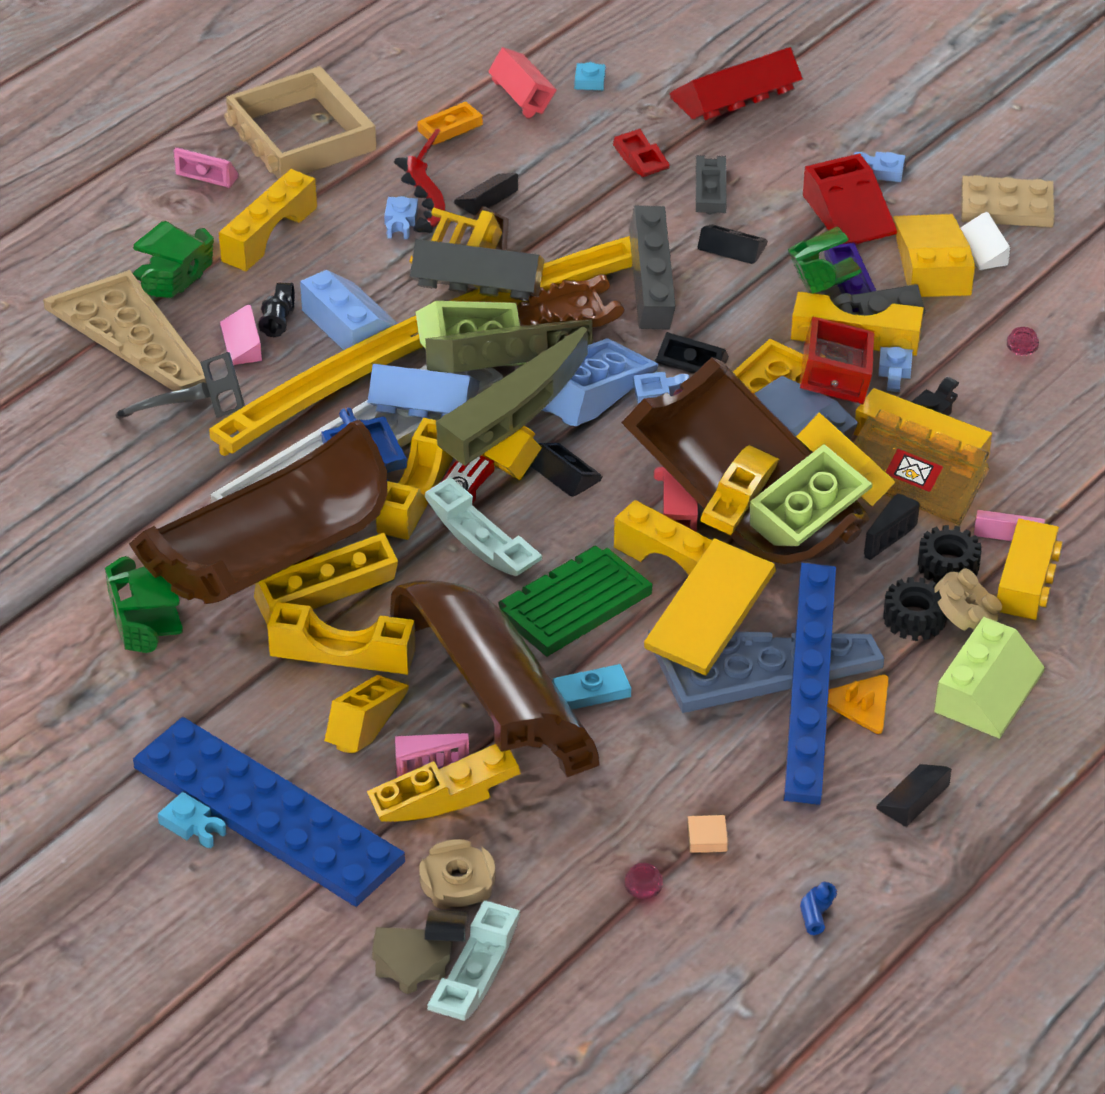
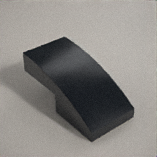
[424,910,469,942]

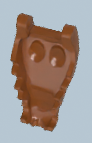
[517,274,624,328]

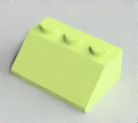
[416,301,526,366]
[750,444,872,546]
[934,617,1045,739]

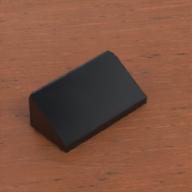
[454,173,518,216]
[698,224,768,264]
[655,332,729,374]
[530,443,602,497]
[876,764,951,827]

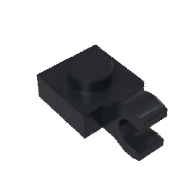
[912,376,959,416]

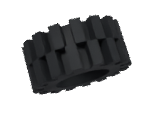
[918,525,982,584]
[883,577,946,641]

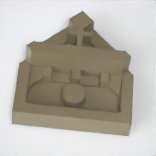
[372,927,453,994]

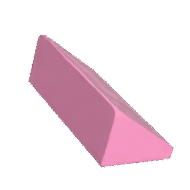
[174,148,238,188]
[220,305,262,365]
[974,510,1045,541]

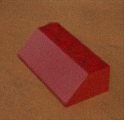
[669,47,803,121]

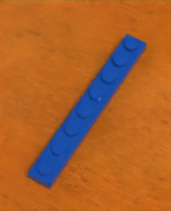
[783,563,836,805]

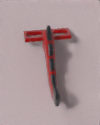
[394,128,446,233]

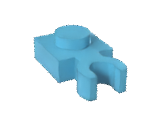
[158,792,227,848]

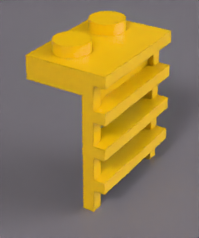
[409,208,502,264]

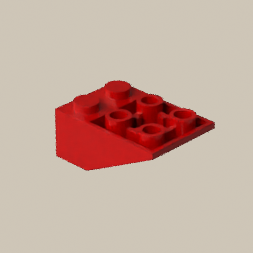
[803,153,897,245]

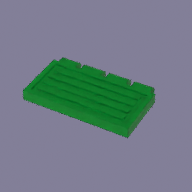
[498,546,653,657]

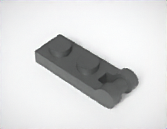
[695,155,726,214]
[833,284,926,317]

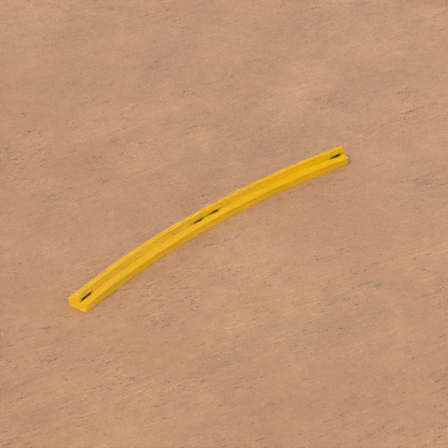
[209,236,633,456]

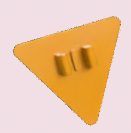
[827,674,888,734]

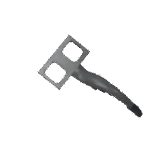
[115,352,245,419]

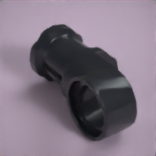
[258,283,295,337]

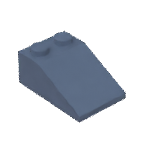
[754,376,858,439]

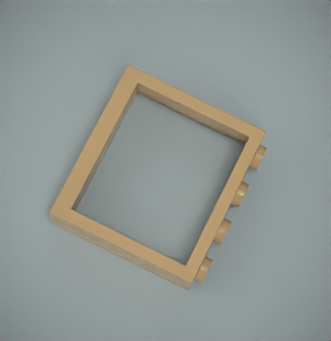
[224,66,376,179]

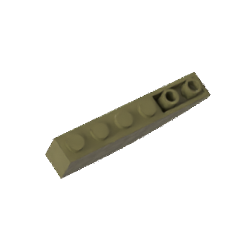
[425,320,593,373]
[436,327,588,466]

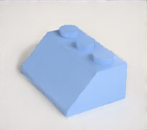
[300,270,398,350]
[367,363,480,418]

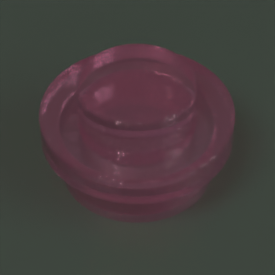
[1007,327,1039,356]
[625,863,663,899]

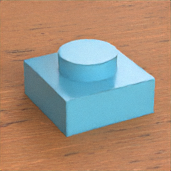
[575,62,606,91]

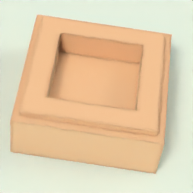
[687,815,728,853]

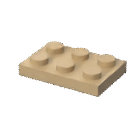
[961,175,1054,228]

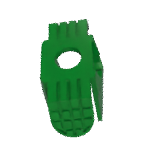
[133,221,214,298]
[788,227,862,294]
[105,556,183,653]

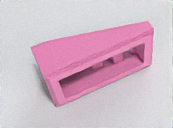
[395,733,469,777]

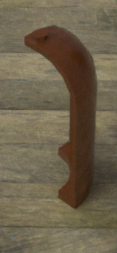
[621,358,870,565]
[129,420,388,604]
[390,580,600,778]

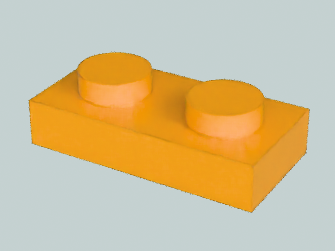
[417,101,483,145]

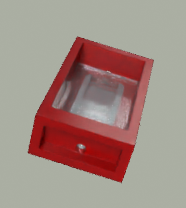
[800,316,874,404]

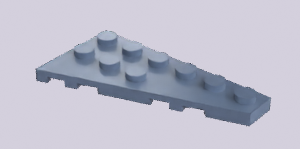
[648,630,884,713]

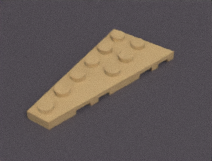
[43,270,206,391]

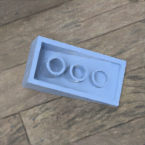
[542,338,658,426]

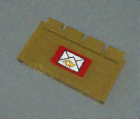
[854,409,990,526]

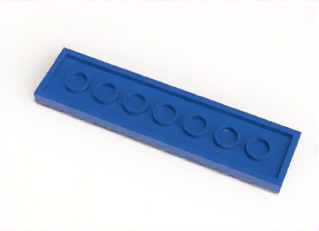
[133,717,405,907]

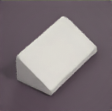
[961,212,1010,270]

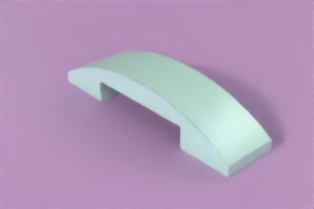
[425,477,542,576]
[428,900,520,1021]

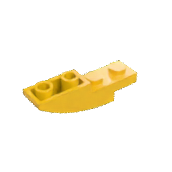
[700,445,780,536]
[367,744,521,822]

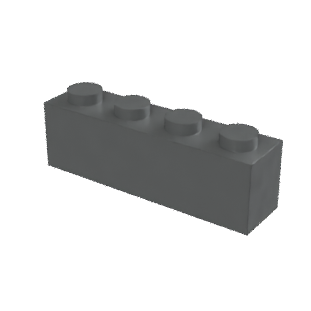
[629,205,676,329]
[410,239,544,301]

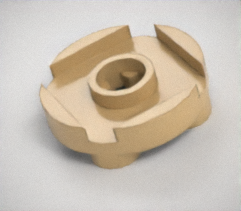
[935,568,1002,631]
[419,839,495,909]

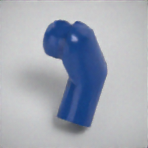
[800,882,837,935]

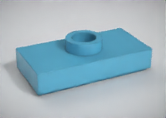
[553,664,631,710]

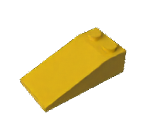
[892,214,975,297]

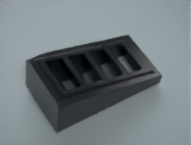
[864,493,920,560]

